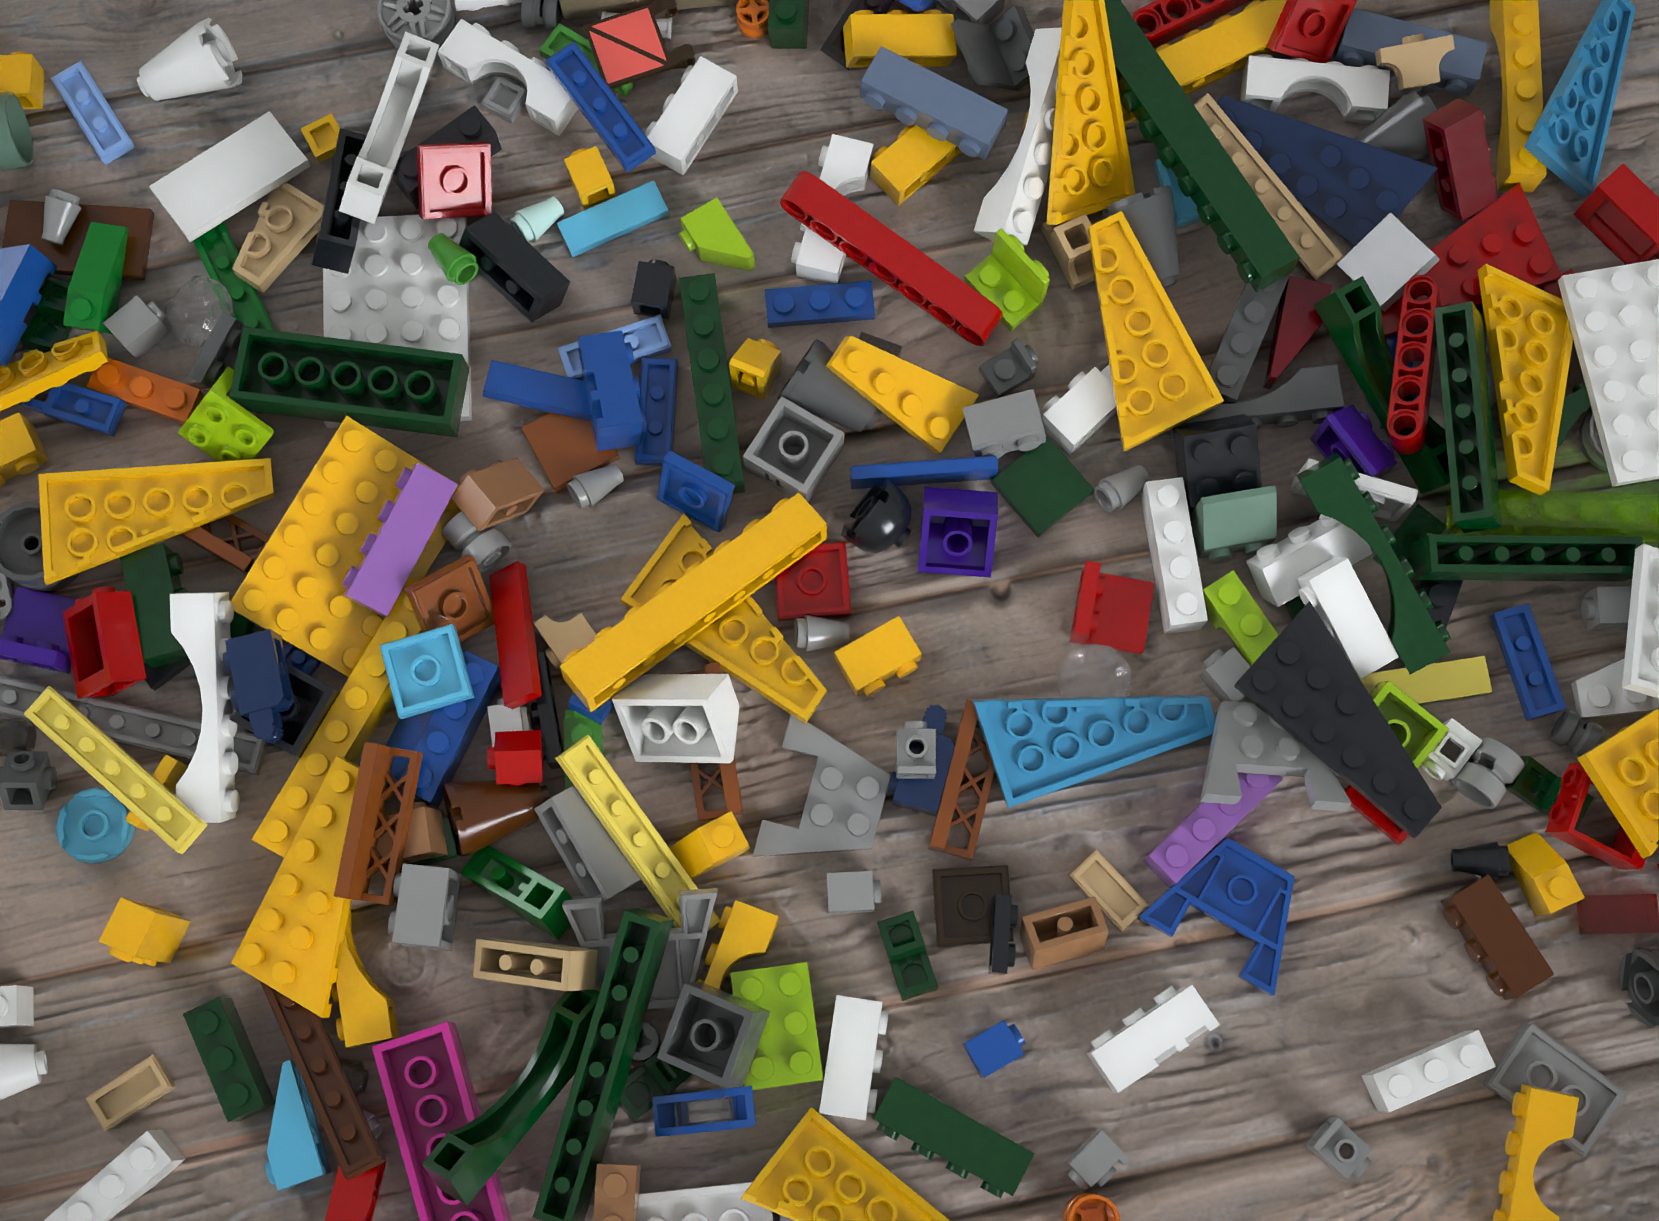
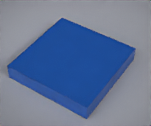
[657,450,735,532]

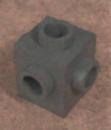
[0,751,57,810]

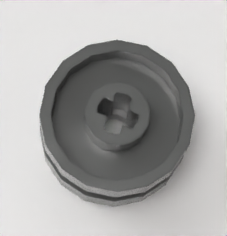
[0,502,79,593]

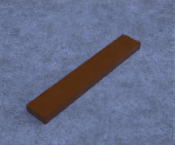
[259,980,385,1181]

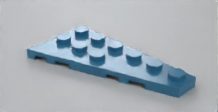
[1524,0,1636,197]
[972,695,1216,807]

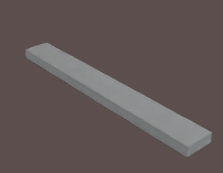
[0,676,268,775]

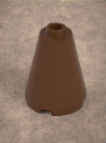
[442,780,550,857]

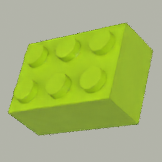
[730,962,823,1090]

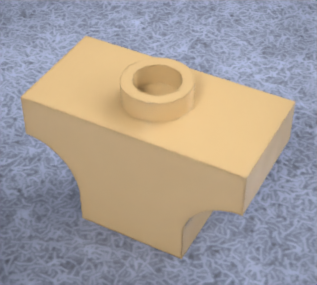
[1375,34,1455,91]
[1041,214,1096,290]
[534,613,596,670]

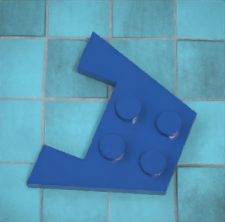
[1137,837,1295,996]

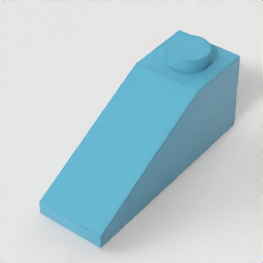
[265,1060,332,1191]

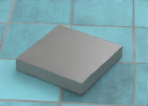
[1337,212,1439,312]

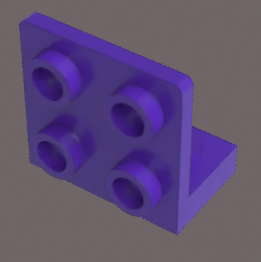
[0,587,77,674]

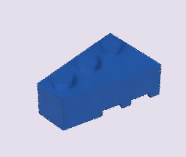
[0,244,58,366]
[578,330,647,452]

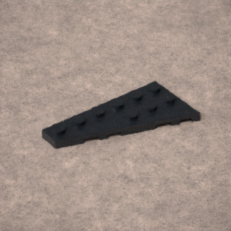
[1234,601,1442,838]

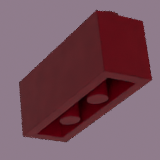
[1422,98,1498,221]

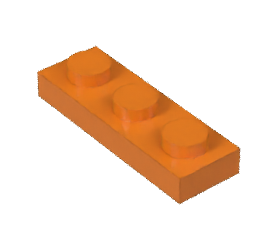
[86,358,204,424]

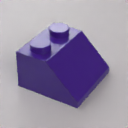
[1310,405,1397,479]
[918,486,998,578]

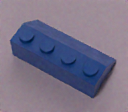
[386,650,501,808]

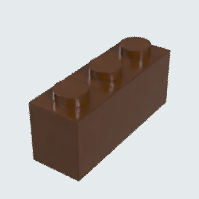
[1440,874,1555,1000]

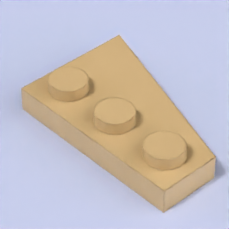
[232,182,323,293]

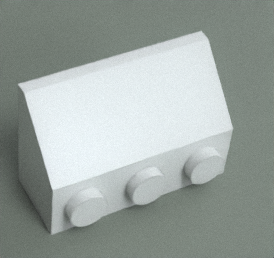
[612,674,739,763]

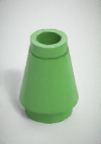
[428,233,479,285]

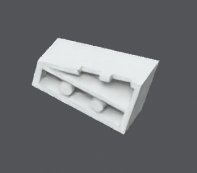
[1086,985,1220,1093]

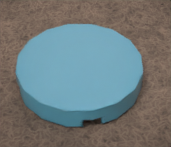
[56,788,135,864]

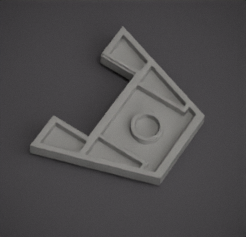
[1200,701,1352,812]
[752,714,891,857]
[562,888,718,1009]

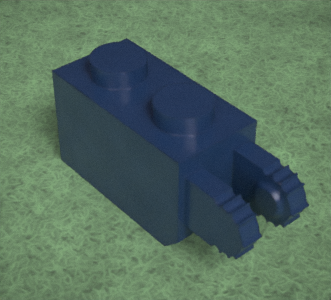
[223,629,294,744]
[887,704,955,816]

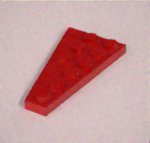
[1381,183,1562,338]

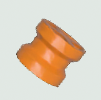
[736,0,769,38]

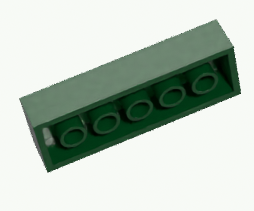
[229,327,469,437]

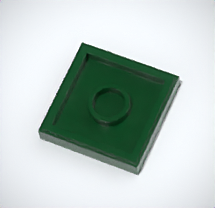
[991,436,1094,537]

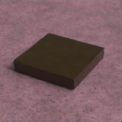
[932,865,1014,947]

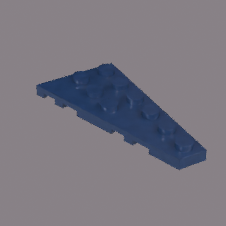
[1217,95,1438,246]

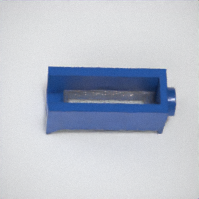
[652,1086,756,1137]

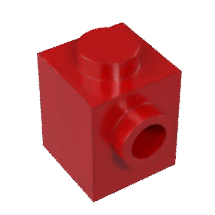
[487,730,543,786]

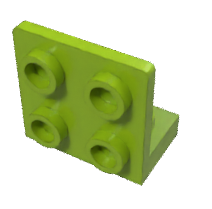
[964,228,1050,332]
[177,366,274,462]

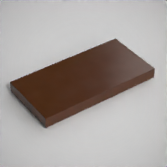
[2,200,154,280]

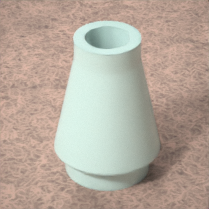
[509,196,564,242]

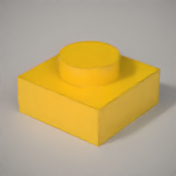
[300,113,340,163]

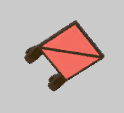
[583,0,696,89]

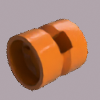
[1063,1192,1120,1221]

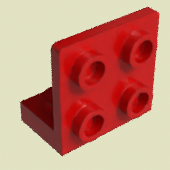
[1069,561,1154,655]

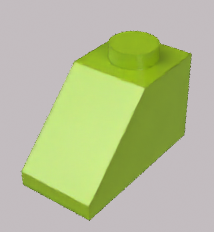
[679,197,755,271]

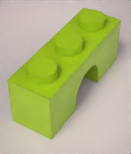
[1203,570,1279,666]

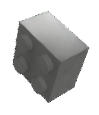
[657,982,770,1089]

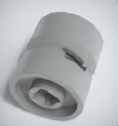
[442,511,512,573]
[1452,737,1524,809]

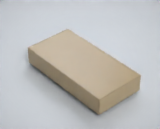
[1068,850,1149,932]
[86,1054,176,1131]

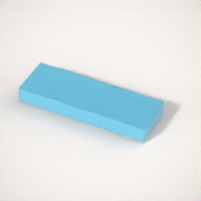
[557,180,669,258]

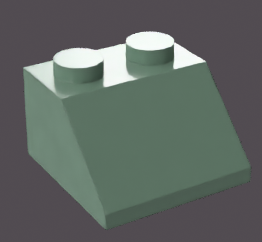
[1190,485,1277,561]

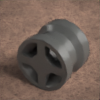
[633,1022,661,1061]

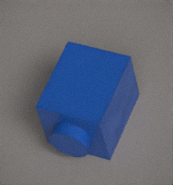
[962,1020,1026,1078]

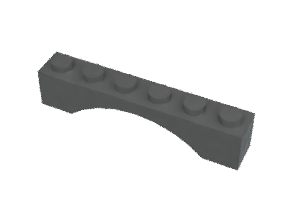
[1146,365,1344,442]

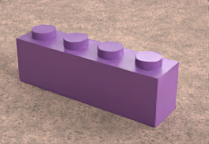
[341,462,458,617]
[1142,773,1283,888]

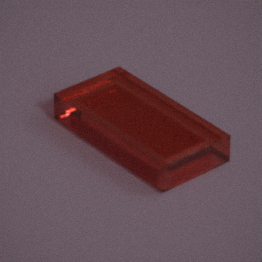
[1577,894,1659,935]

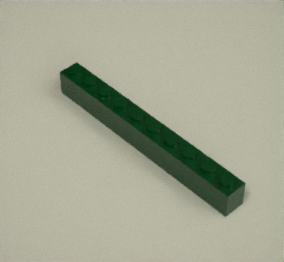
[1104,0,1300,292]

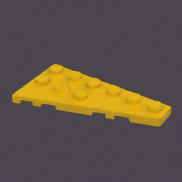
[1046,0,1136,225]
[1088,211,1224,452]
[620,513,827,724]
[231,756,359,1018]

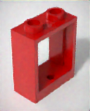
[1573,164,1659,265]
[62,586,146,699]
[1545,762,1647,870]

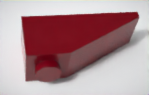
[1263,276,1332,389]

